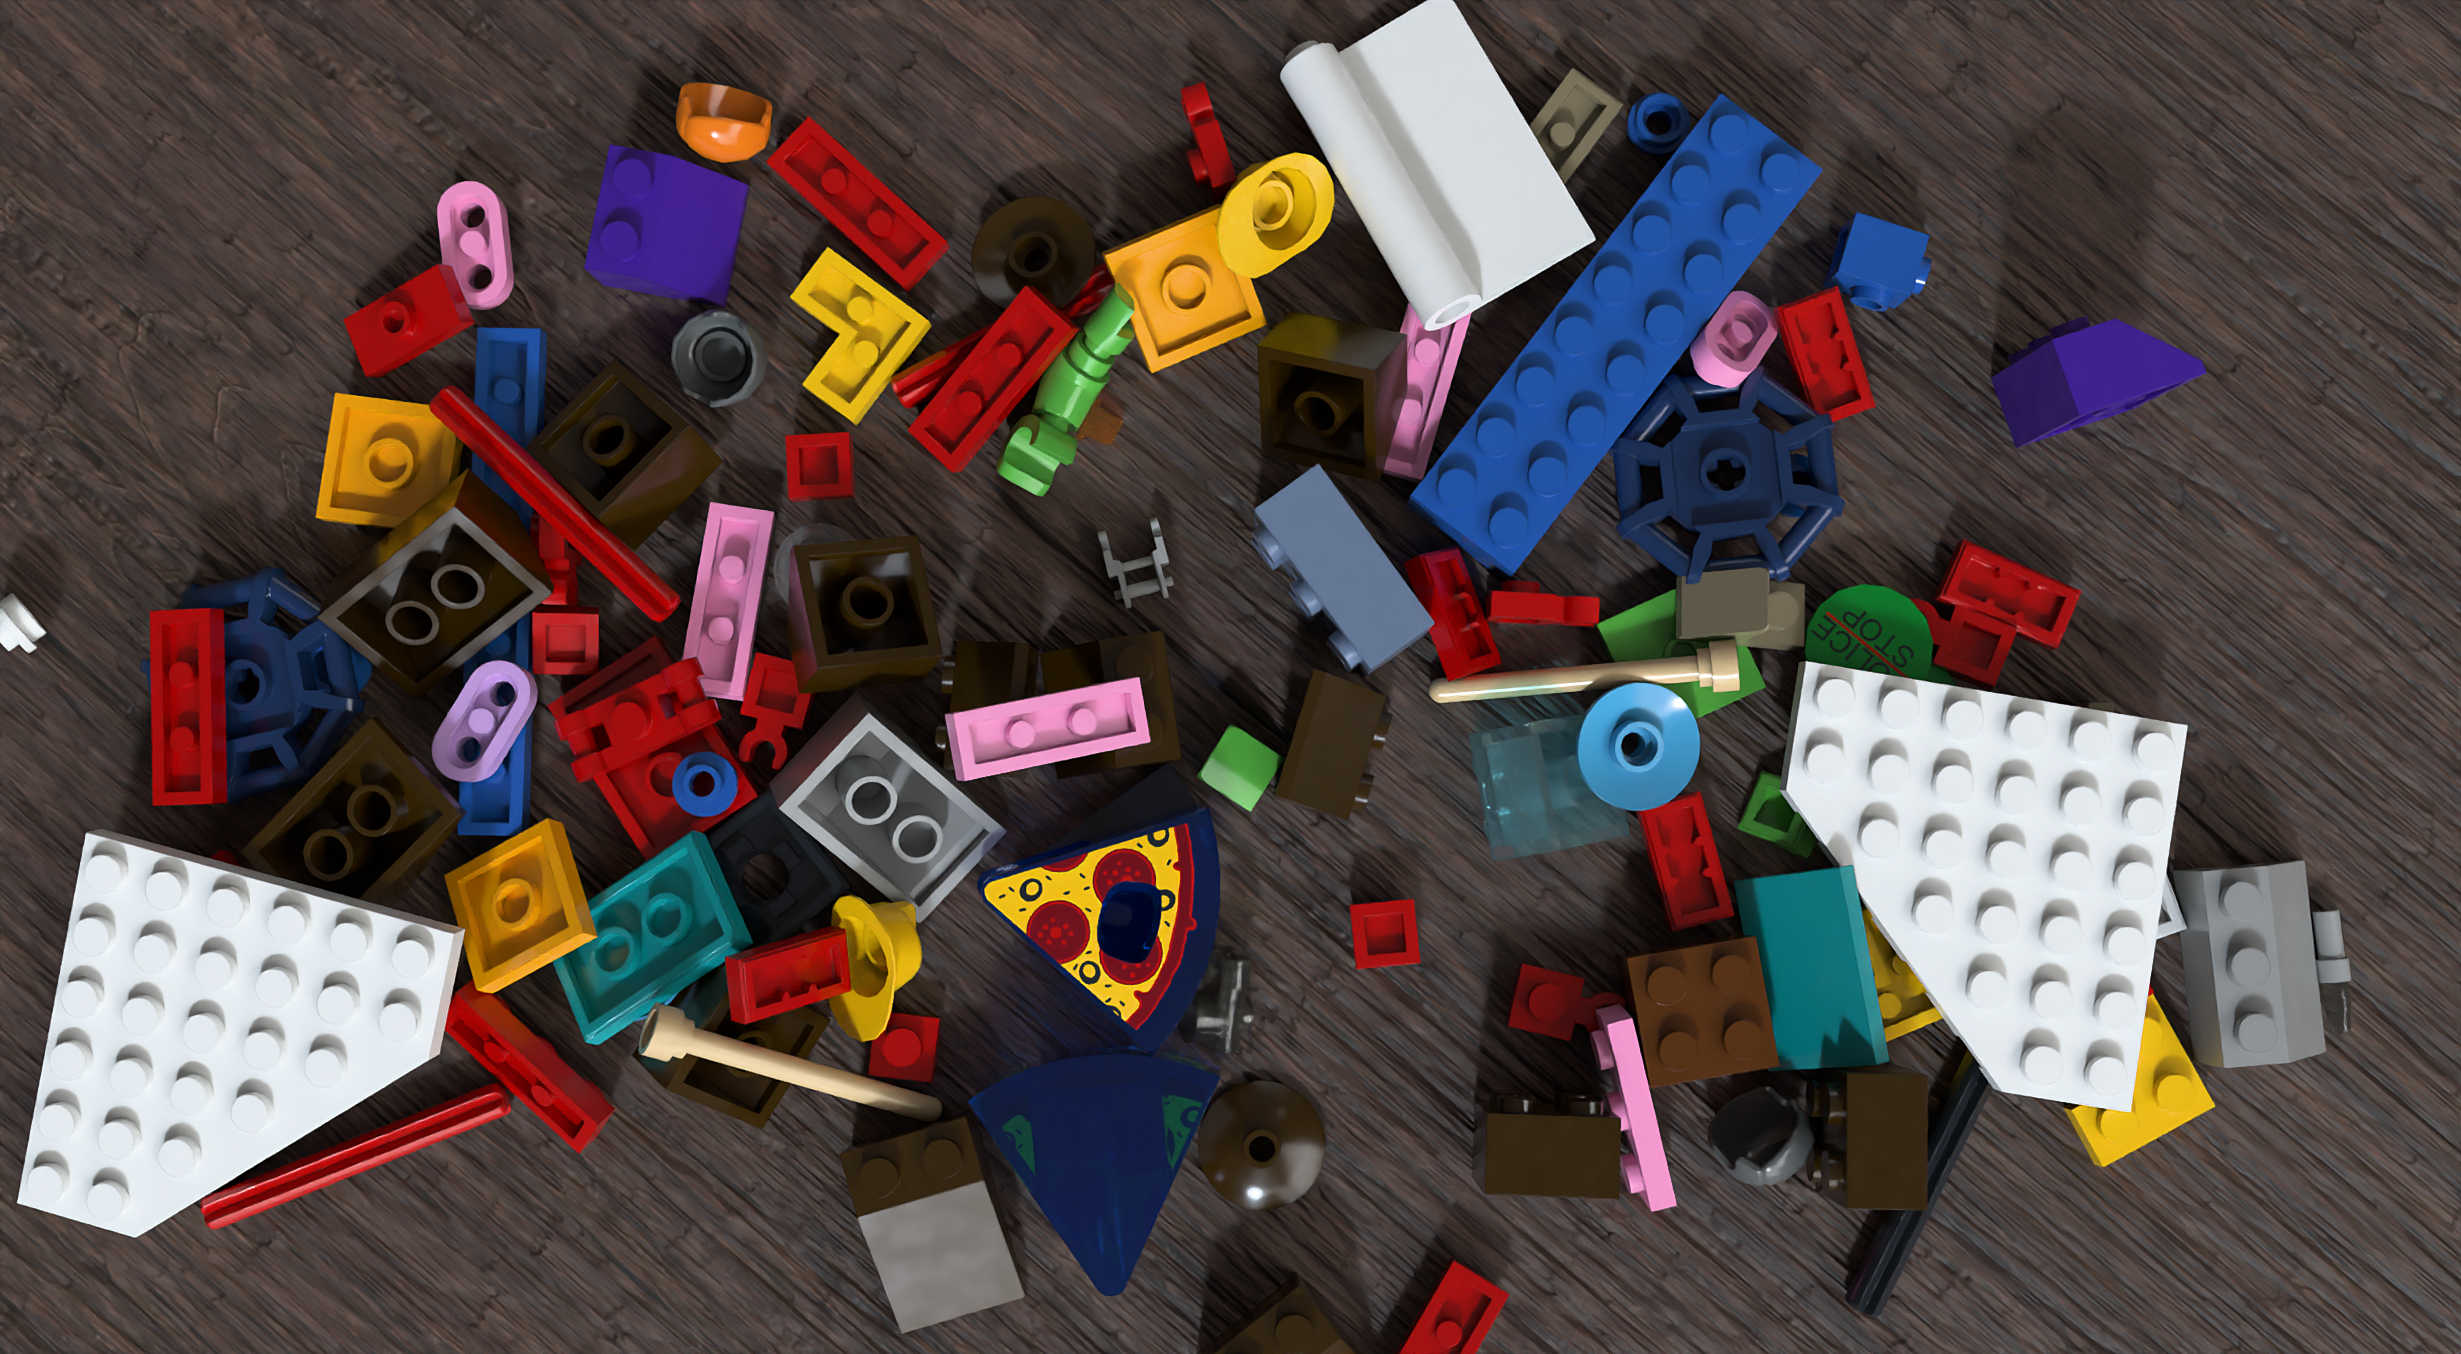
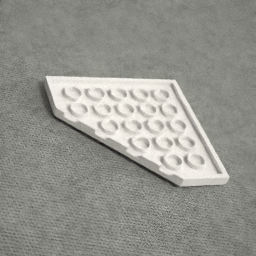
[1779,661,2188,1113]
[17,829,465,1238]

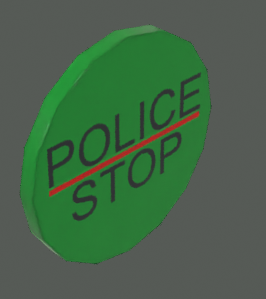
[1803,584,1933,681]

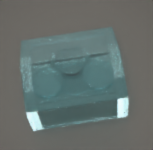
[1468,714,1630,861]

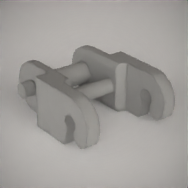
[1097,517,1174,609]

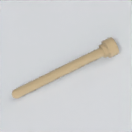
[1429,639,1740,703]
[639,1002,942,1122]

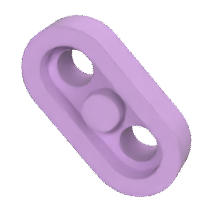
[432,660,538,782]

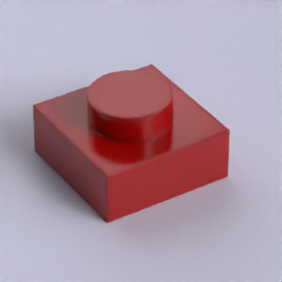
[785,432,855,502]
[532,606,600,675]
[1349,898,1421,970]
[868,1011,942,1083]

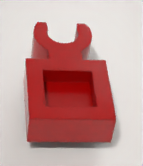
[1180,82,1237,203]
[530,502,582,606]
[1485,581,1600,627]
[1910,599,2018,691]
[739,652,816,770]
[1505,962,1626,1041]

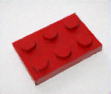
[547,636,761,861]

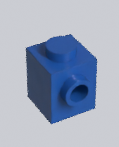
[1823,212,1932,311]

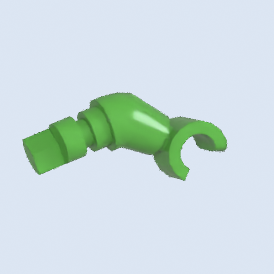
[996,283,1135,497]

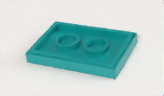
[552,830,753,1045]
[1734,865,1890,1071]

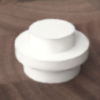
[0,593,47,653]

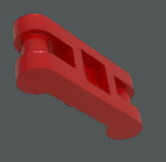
[553,657,722,783]

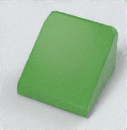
[1197,723,1285,812]
[1738,770,1817,858]

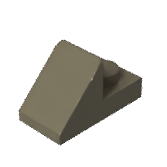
[1676,567,1805,651]

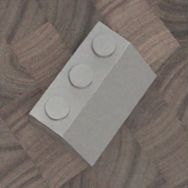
[2173,860,2326,1068]

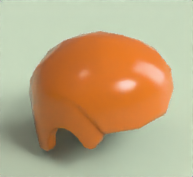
[675,82,773,163]

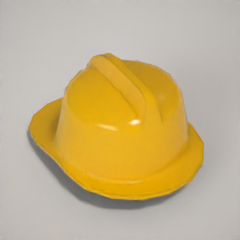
[1216,152,1335,278]
[828,894,923,1042]

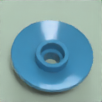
[1576,682,1700,811]

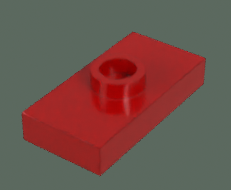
[343,264,475,378]
[1772,286,1876,421]
[1934,539,2082,651]
[1403,545,1502,682]
[1636,791,1734,932]
[725,926,852,1024]

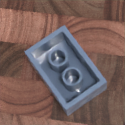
[1251,463,1435,678]

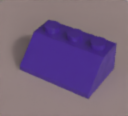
[1991,316,2207,448]

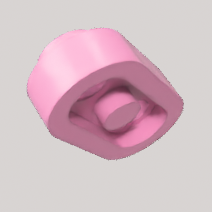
[437,181,514,310]
[1690,291,1778,388]

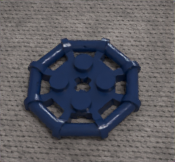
[1607,365,1846,584]
[139,566,366,805]

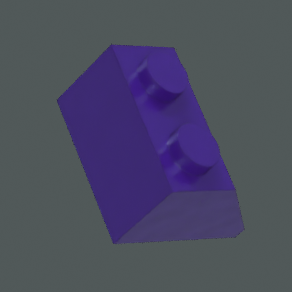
[584,144,750,308]

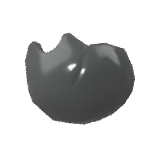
[670,310,768,407]
[1707,1086,1815,1187]

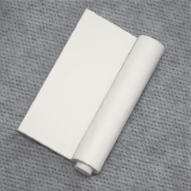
[1280,0,1596,331]

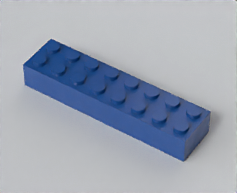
[1406,94,1823,581]

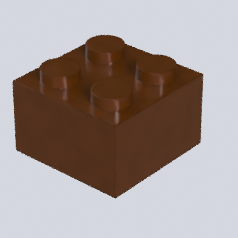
[1615,934,1780,1089]

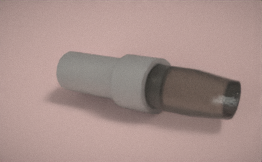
[2312,910,2352,1035]

